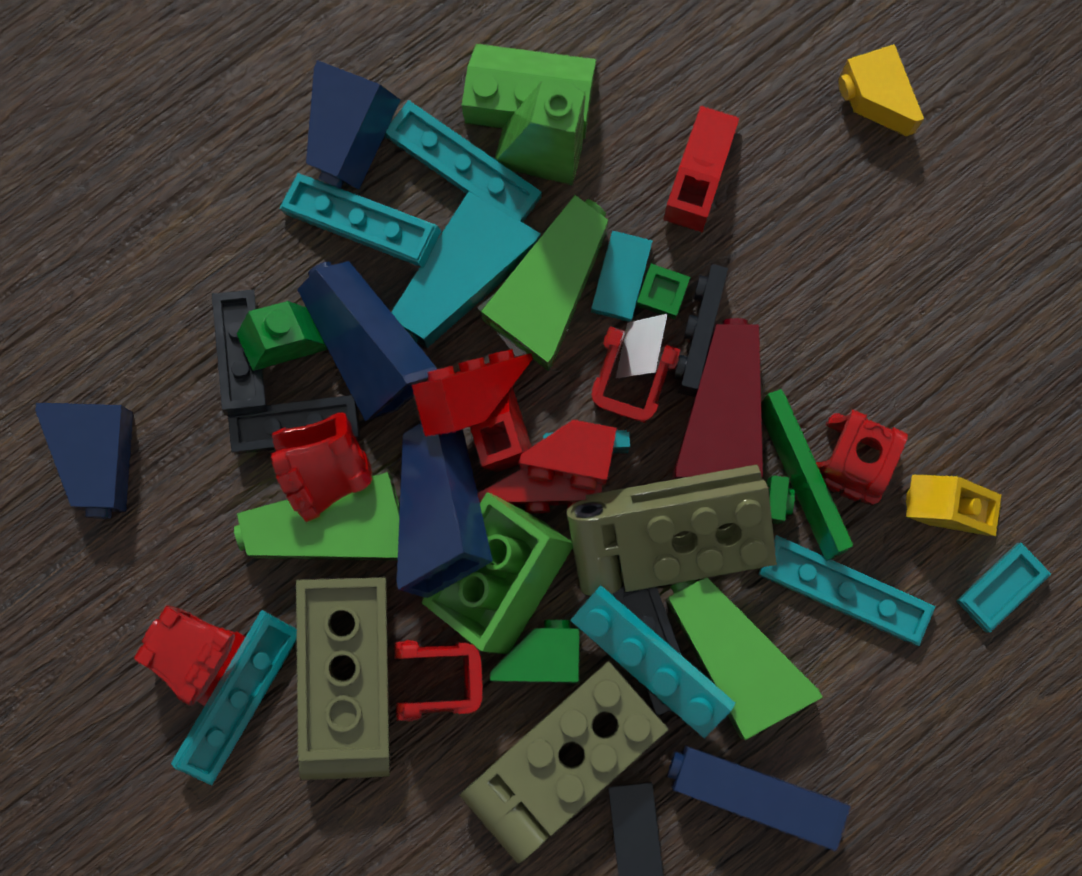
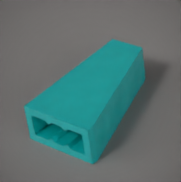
[391,192,541,348]

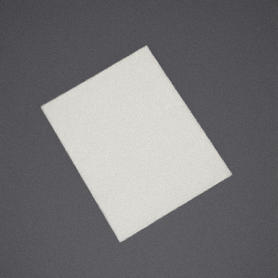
[616,314,667,378]

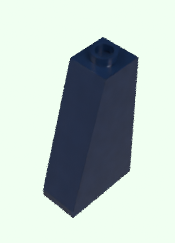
[297,261,437,421]
[397,421,493,598]
[667,745,851,851]

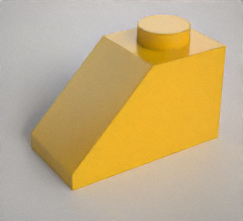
[838,44,924,136]
[906,475,1001,536]

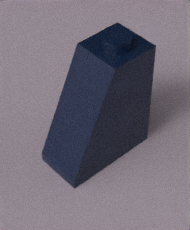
[306,60,401,190]
[35,403,133,519]

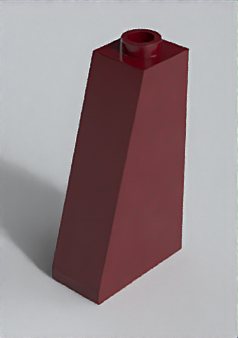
[673,318,763,480]

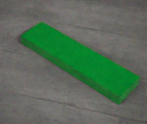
[761,389,853,561]

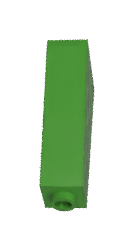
[495,81,585,185]
[481,195,608,371]
[234,472,400,561]
[665,577,823,740]

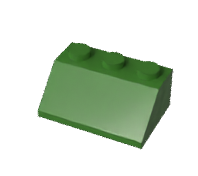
[462,44,596,139]
[422,492,573,654]

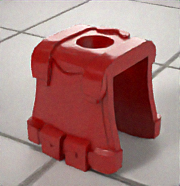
[591,326,681,423]
[816,409,908,505]
[271,412,372,523]
[134,605,246,706]
[395,640,482,721]

